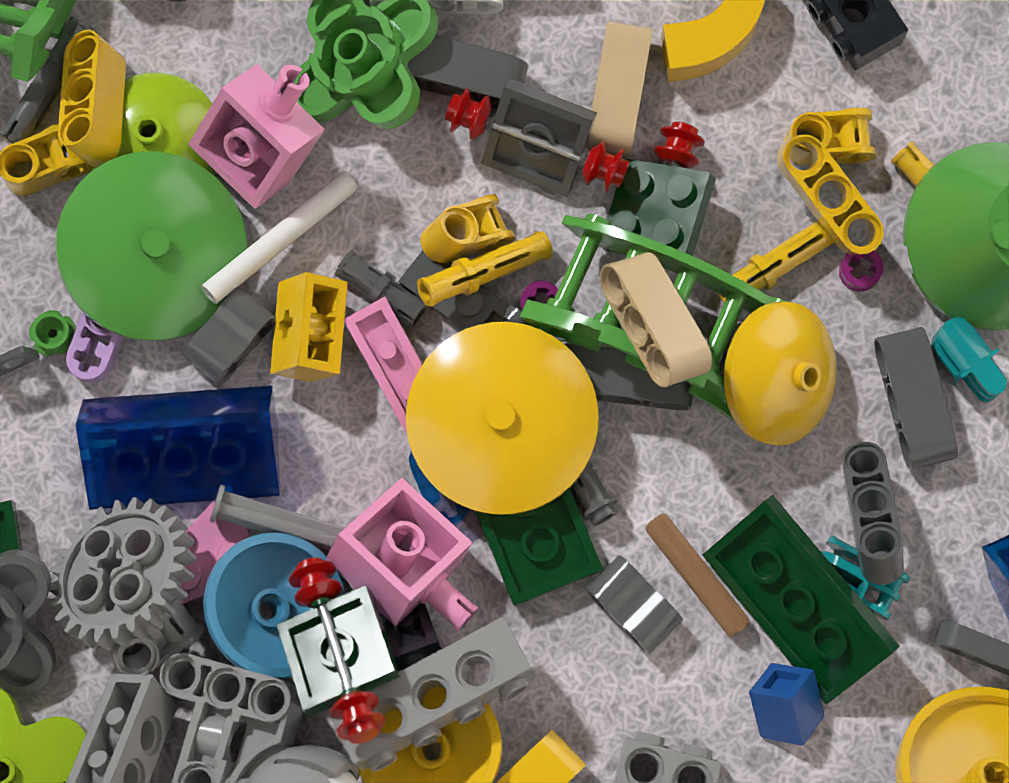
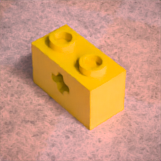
[270,272,348,382]

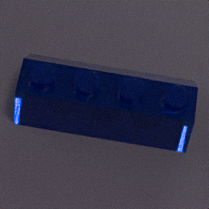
[75,385,280,510]

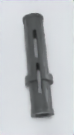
[0,16,97,144]

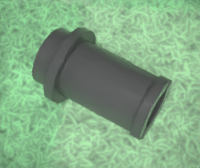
[571,462,618,526]

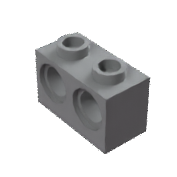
[613,731,722,783]

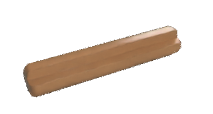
[645,513,750,637]

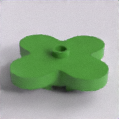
[295,0,438,130]

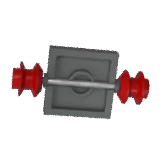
[445,78,630,197]

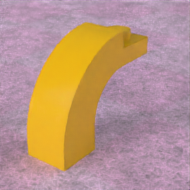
[661,0,765,83]

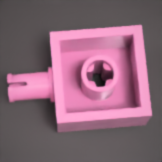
[188,64,325,209]
[326,478,479,631]

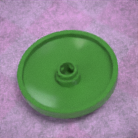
[55,152,247,341]

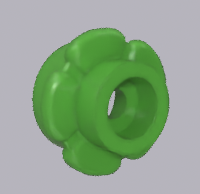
[29,310,76,356]

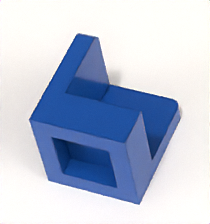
[749,663,824,746]

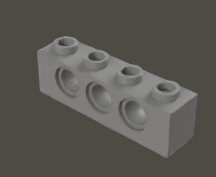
[327,616,536,772]
[66,674,178,783]

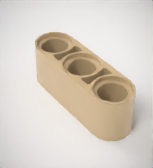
[586,21,653,157]
[600,252,712,387]

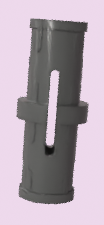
[335,250,428,328]

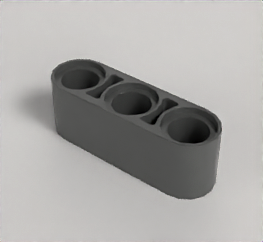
[408,35,529,109]
[874,327,958,470]
[564,344,693,410]
[842,441,904,585]

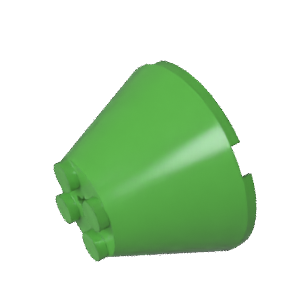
[903,142,1009,330]

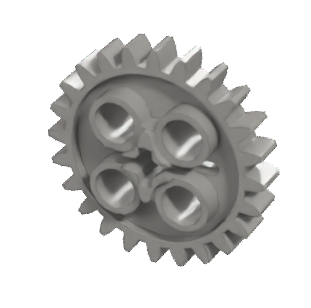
[49,497,197,651]

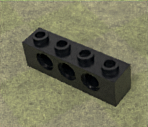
[806,0,909,71]

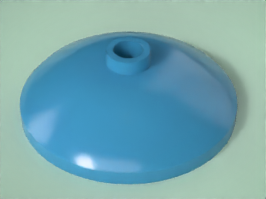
[203,533,345,679]

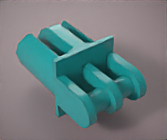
[931,317,1007,402]
[821,535,911,620]

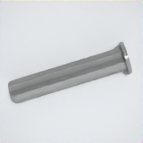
[209,485,345,552]

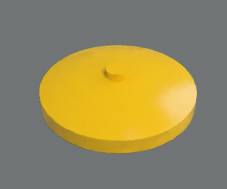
[406,322,599,515]
[895,687,1009,783]

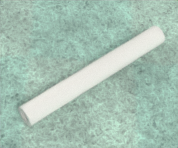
[201,172,358,304]

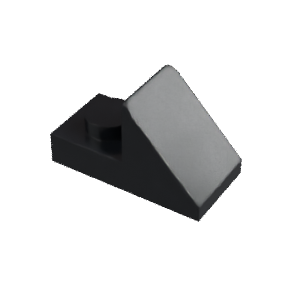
[378,603,441,671]

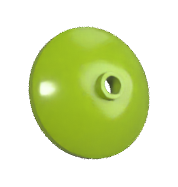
[91,73,215,174]

